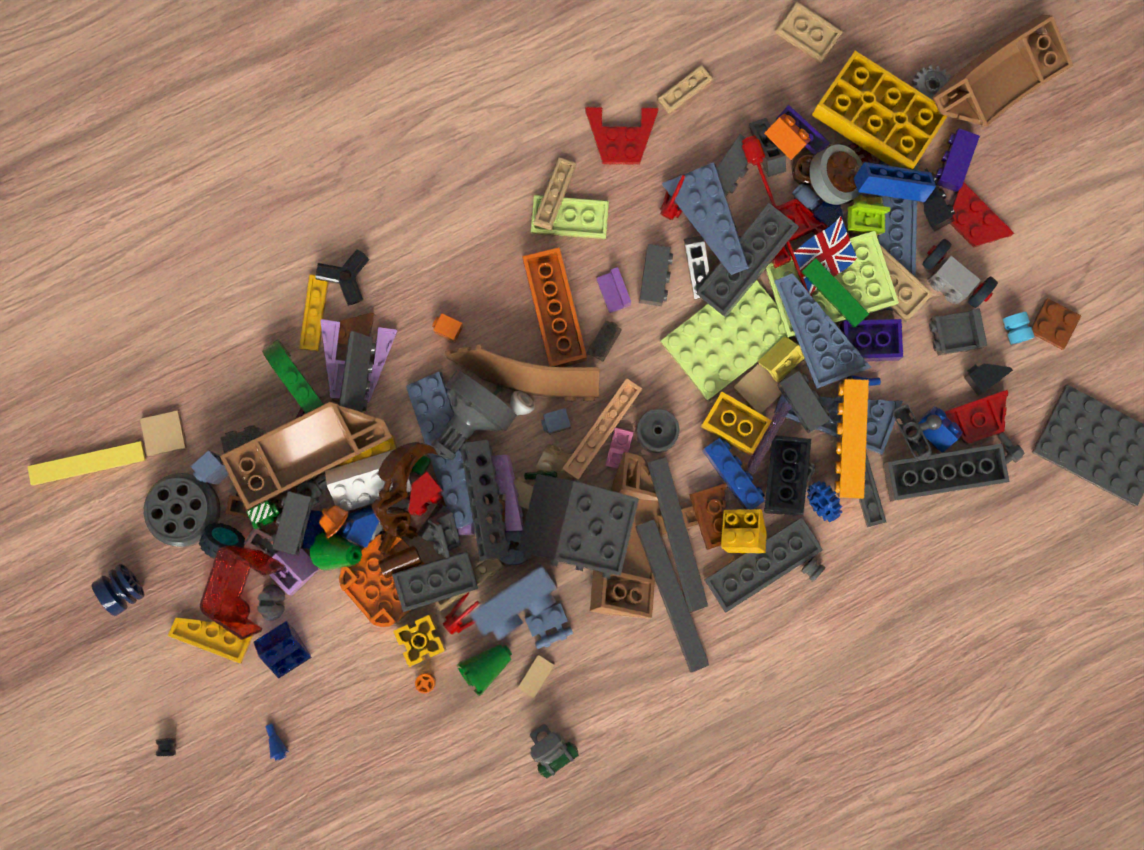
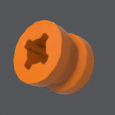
[415,673,436,693]

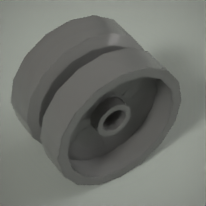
[636,409,680,454]

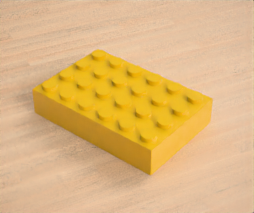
[812,51,948,170]

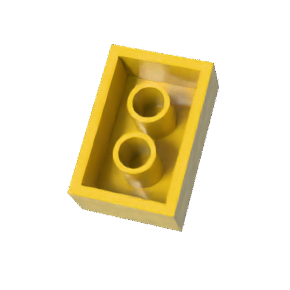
[701,392,772,456]

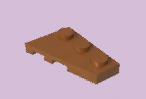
[689,483,726,550]

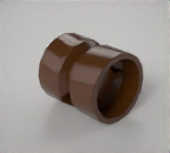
[792,154,814,185]

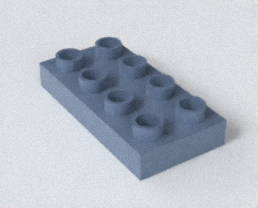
[470,567,557,640]

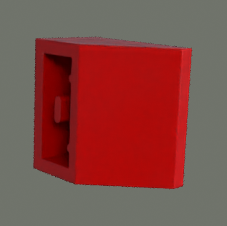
[409,472,443,516]

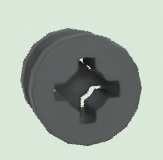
[801,557,825,582]

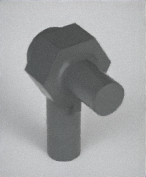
[997,432,1025,465]

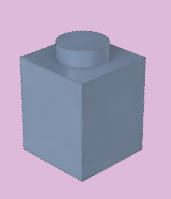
[541,408,571,435]

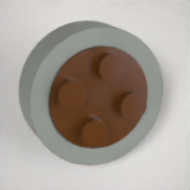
[810,144,863,205]

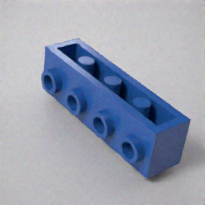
[854,162,936,202]
[702,438,765,509]

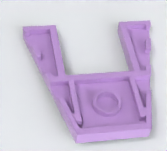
[320,319,397,403]
[457,455,524,536]

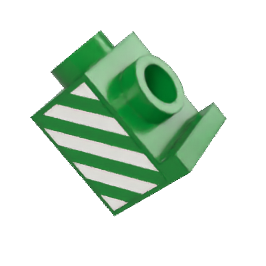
[246,500,280,530]

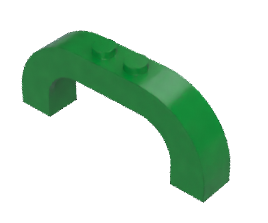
[262,339,325,414]

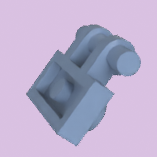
[525,604,573,649]

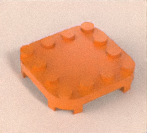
[339,534,424,627]

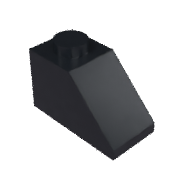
[964,364,1013,395]

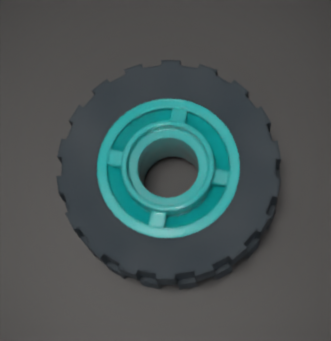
[199,523,245,562]

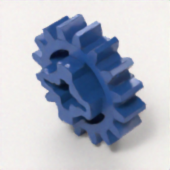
[807,481,842,522]

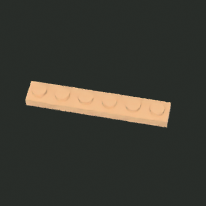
[561,378,642,481]

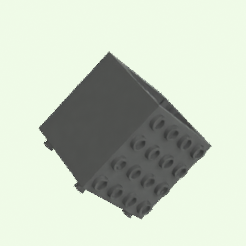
[518,474,639,579]

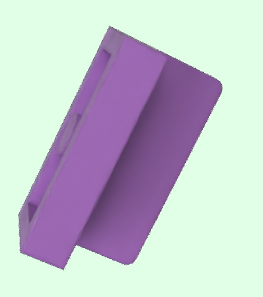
[597,267,631,313]

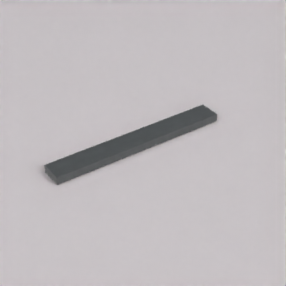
[647,457,708,612]
[635,519,709,673]

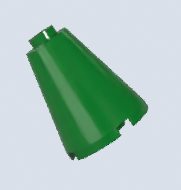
[310,532,362,571]
[456,644,512,696]

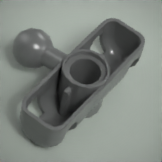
[893,404,942,460]

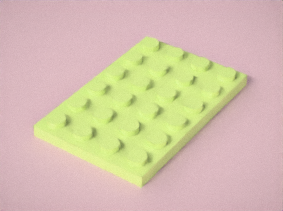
[765,231,899,338]
[660,280,787,401]

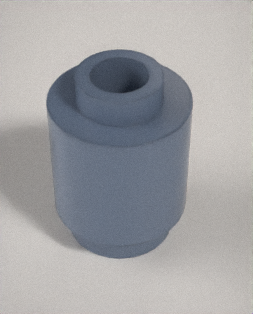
[792,183,820,211]

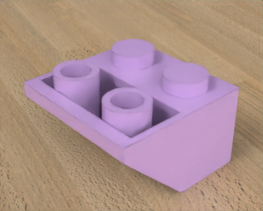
[262,548,320,595]

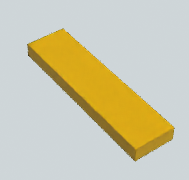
[299,274,329,352]

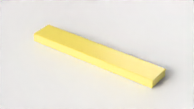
[27,441,146,485]

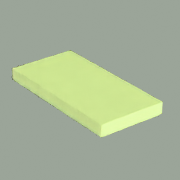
[531,195,609,239]

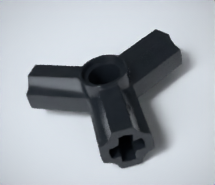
[315,249,370,306]

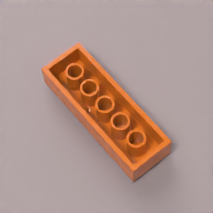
[522,247,587,367]

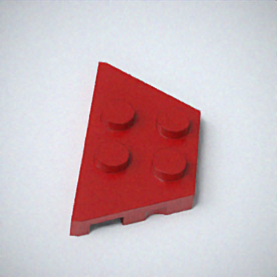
[950,182,1014,248]
[945,390,1008,444]

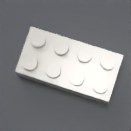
[325,450,412,511]

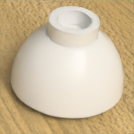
[510,391,535,416]

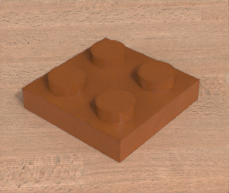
[1031,298,1081,350]

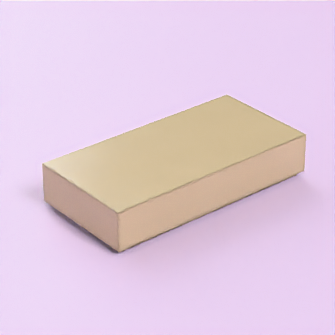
[518,654,554,698]

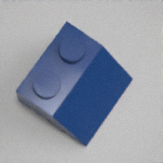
[336,505,379,548]

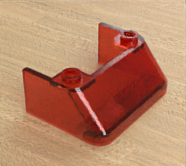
[200,546,285,640]

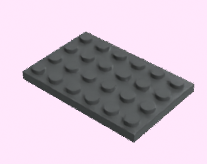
[1032,385,1144,506]

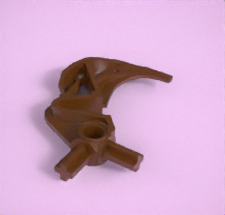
[372,442,438,554]

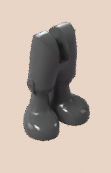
[257,584,285,621]

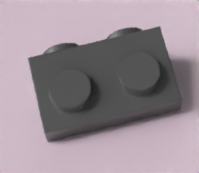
[428,510,461,558]

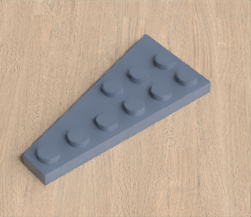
[662,162,749,275]

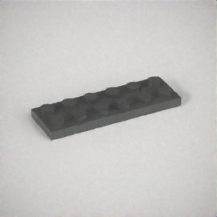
[696,203,799,318]
[704,518,823,613]

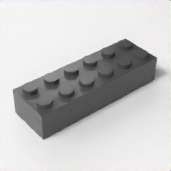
[883,444,1010,502]

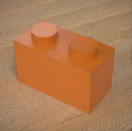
[764,113,811,160]

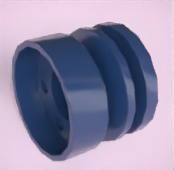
[91,564,145,616]

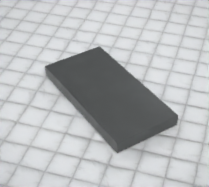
[392,551,478,612]

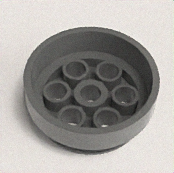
[143,473,221,547]

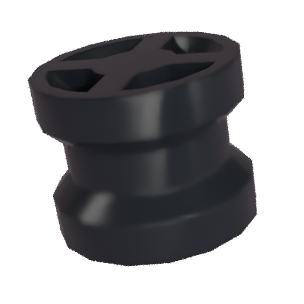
[156,738,176,756]

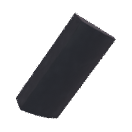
[764,435,811,515]

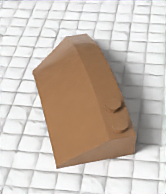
[590,452,662,619]

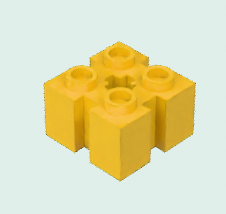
[393,615,447,667]

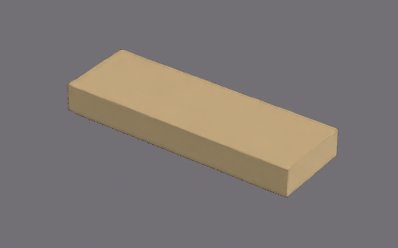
[658,65,713,114]

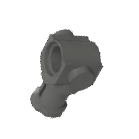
[295,471,327,507]

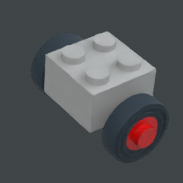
[922,238,998,308]

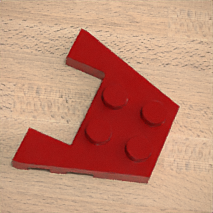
[585,107,658,165]
[772,199,828,268]

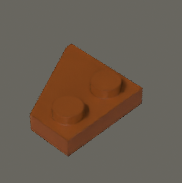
[337,313,375,346]

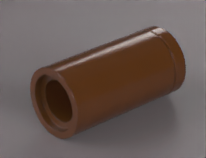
[378,545,422,579]

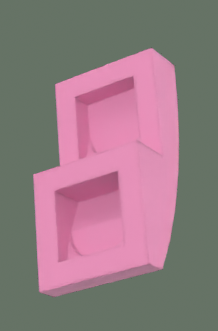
[605,427,634,469]

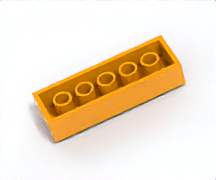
[834,379,869,499]

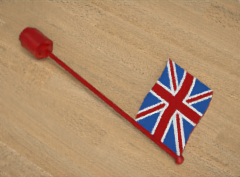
[742,135,857,297]

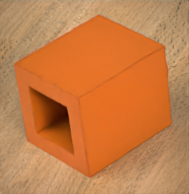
[432,313,463,343]

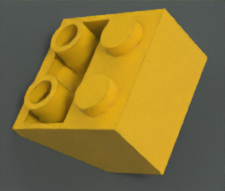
[721,509,767,553]

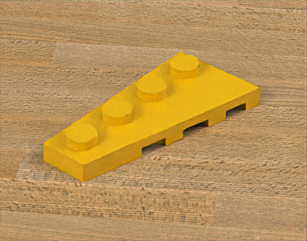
[168,618,257,664]

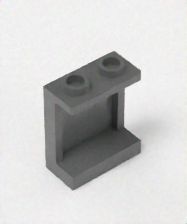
[929,308,987,356]

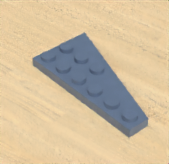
[774,273,871,389]
[774,394,903,455]

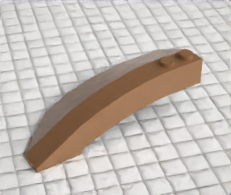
[933,15,1073,127]
[445,345,599,402]
[220,402,392,510]

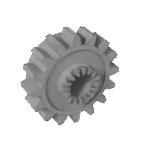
[911,65,951,101]

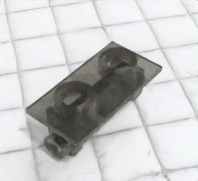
[587,320,622,362]

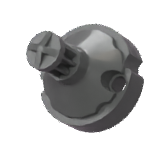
[431,370,517,461]

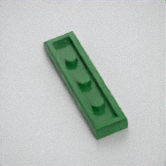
[801,258,869,328]

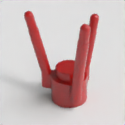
[660,175,685,220]
[442,592,479,635]

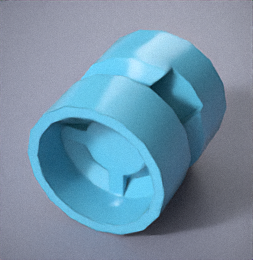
[1002,312,1035,345]

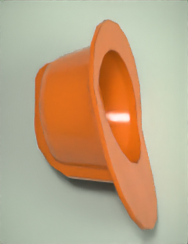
[319,505,348,538]

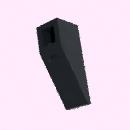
[924,168,956,232]

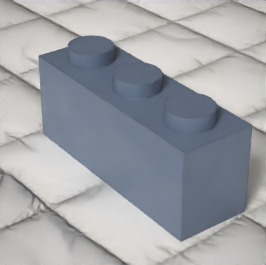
[191,450,229,485]

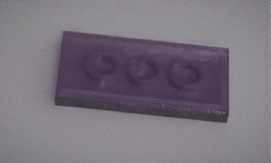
[746,401,792,474]

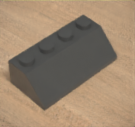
[339,331,376,412]

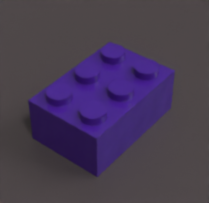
[840,319,903,362]

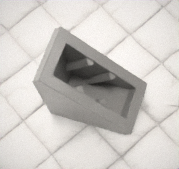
[244,528,278,558]

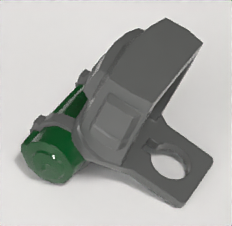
[530,724,579,779]

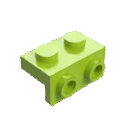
[848,201,891,234]

